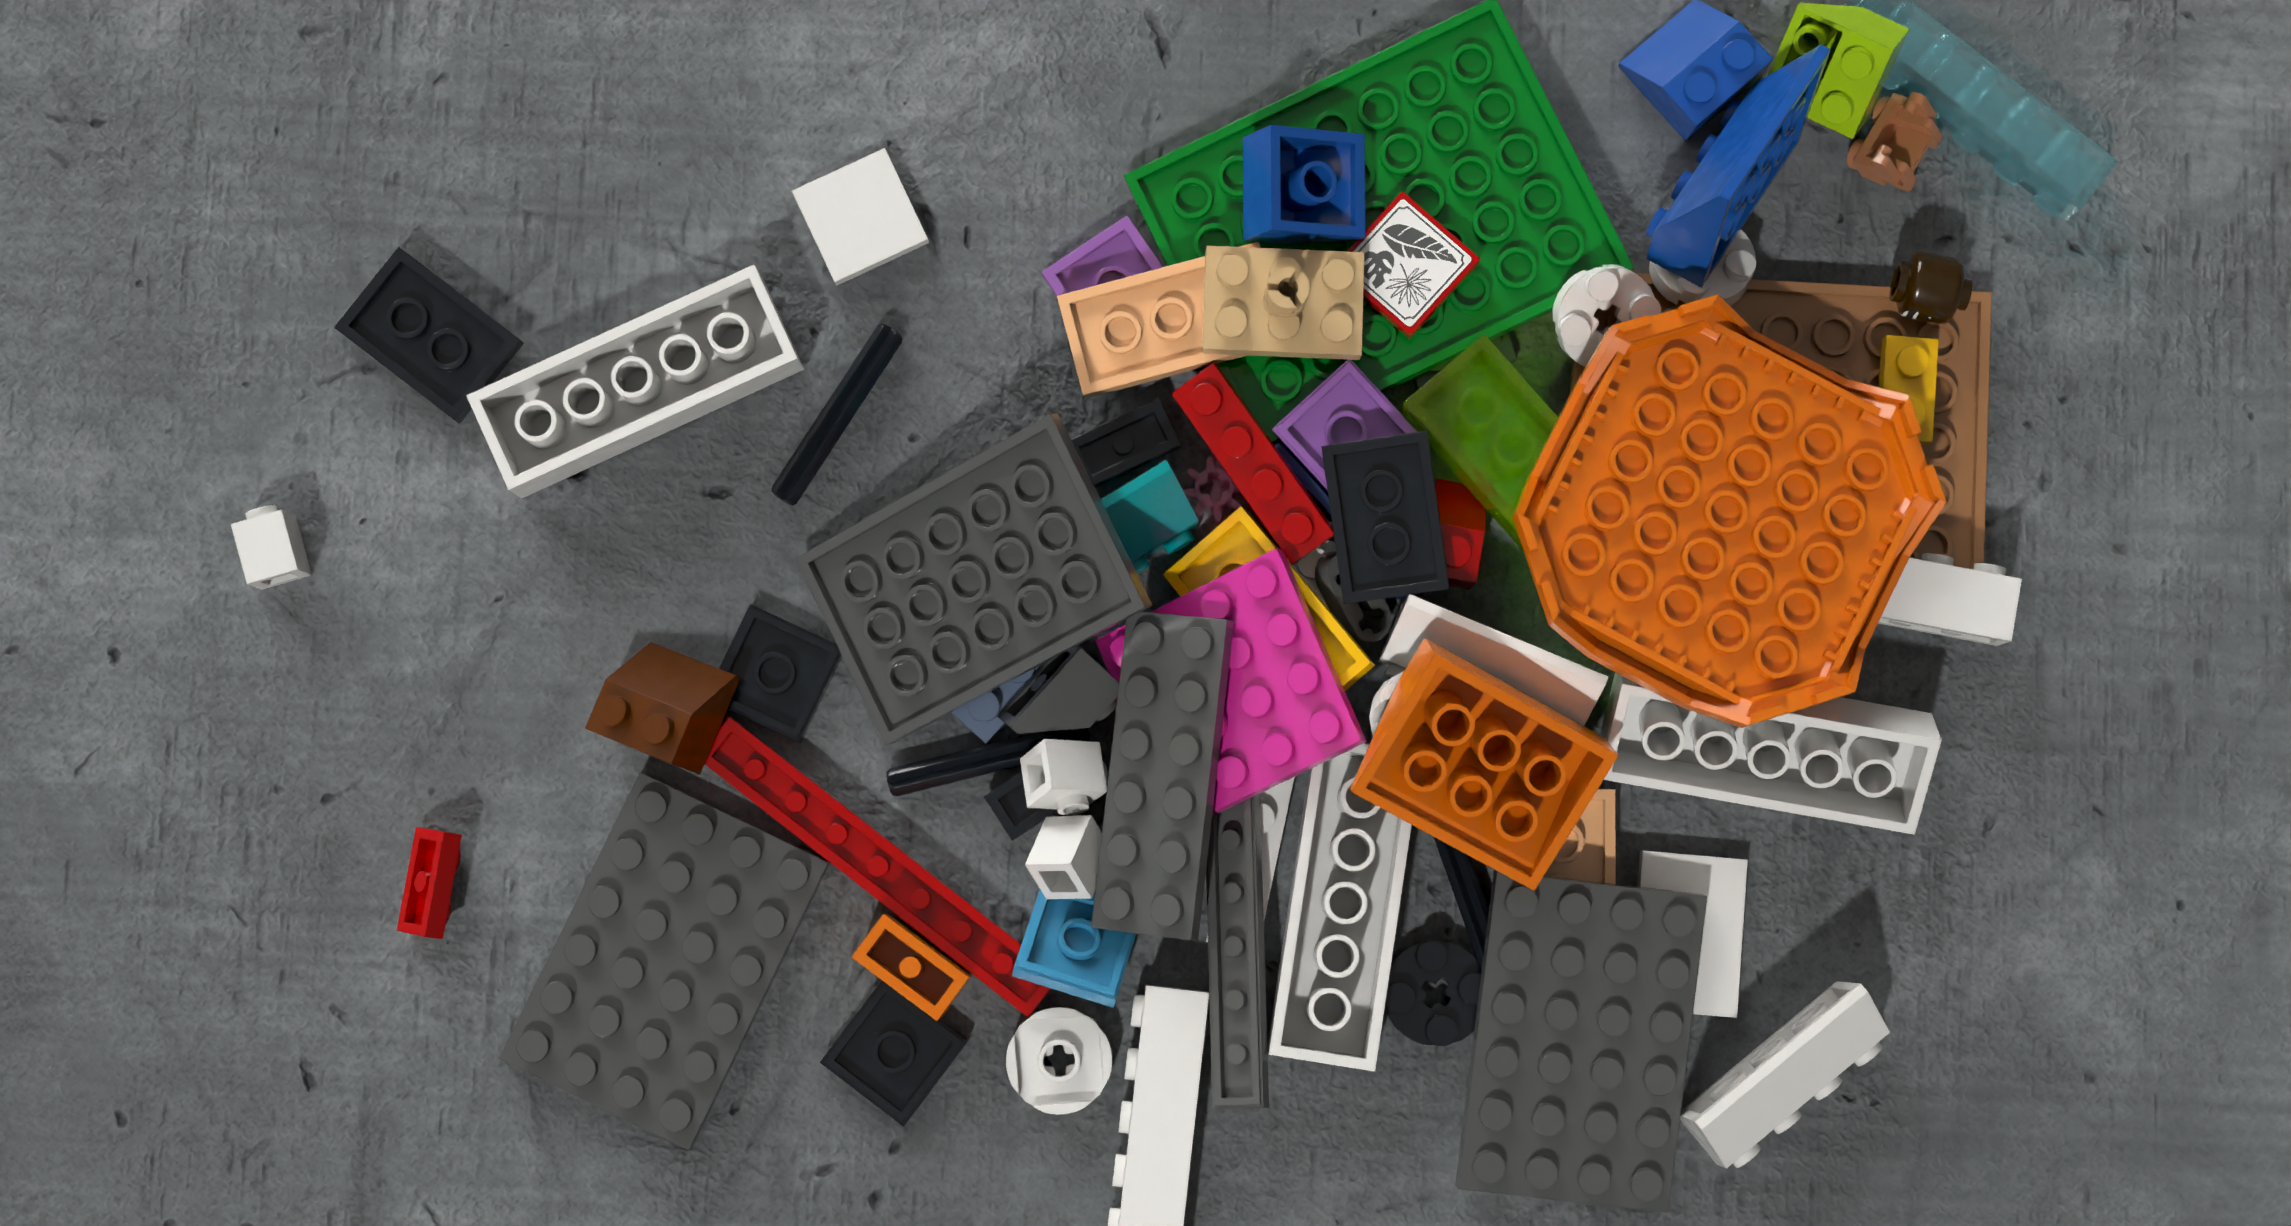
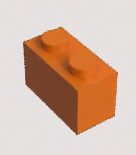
[851,914,973,1021]

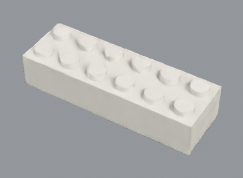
[466,265,804,499]
[1600,672,1942,835]
[1267,743,1412,1071]

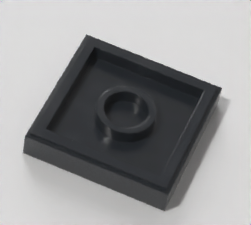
[719,604,842,743]
[820,981,968,1127]

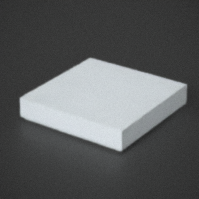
[792,148,929,286]

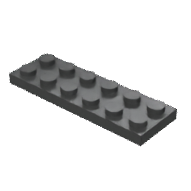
[1091,612,1234,941]

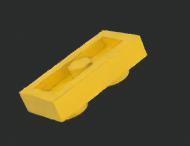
[1879,335,1939,445]

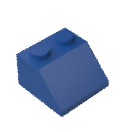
[1618,0,1774,142]
[1243,125,1365,245]

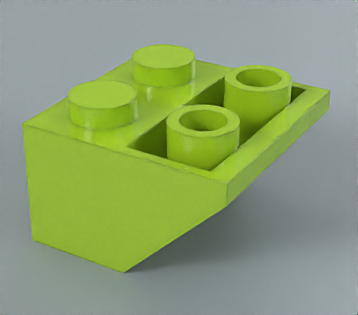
[1767,2,1910,139]

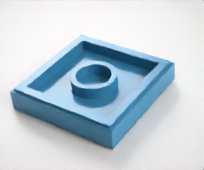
[1012,890,1136,1008]

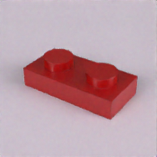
[397,827,462,939]

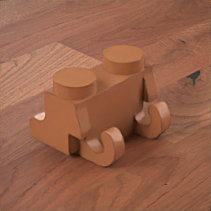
[1847,92,1943,191]

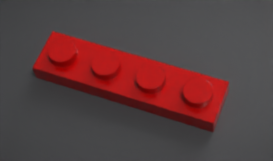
[1171,363,1334,565]

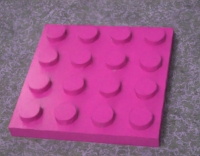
[1095,548,1367,816]

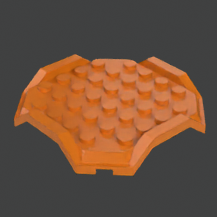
[1512,294,1947,728]

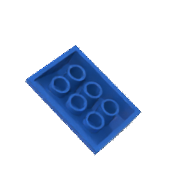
[1646,45,1831,288]

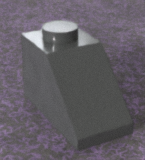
[997,645,1119,734]

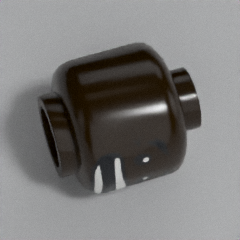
[1889,252,1973,324]

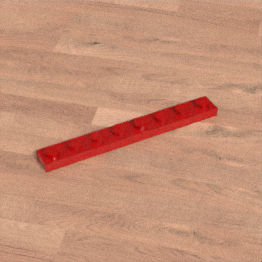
[705,717,1051,1017]

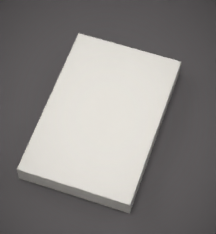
[1637,851,1748,1018]

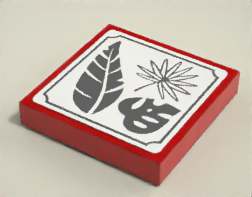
[1347,191,1480,339]

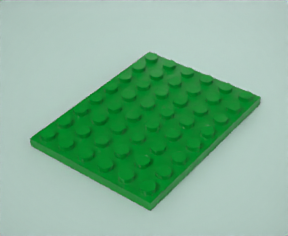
[1123,0,1634,445]

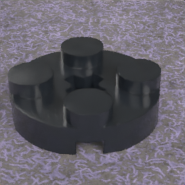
[1385,940,1482,1046]

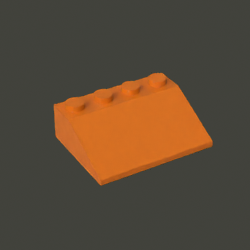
[1350,638,1619,891]

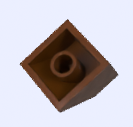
[585,642,741,775]

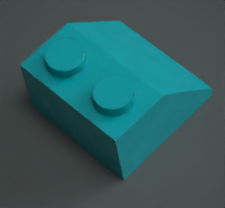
[1101,460,1199,575]

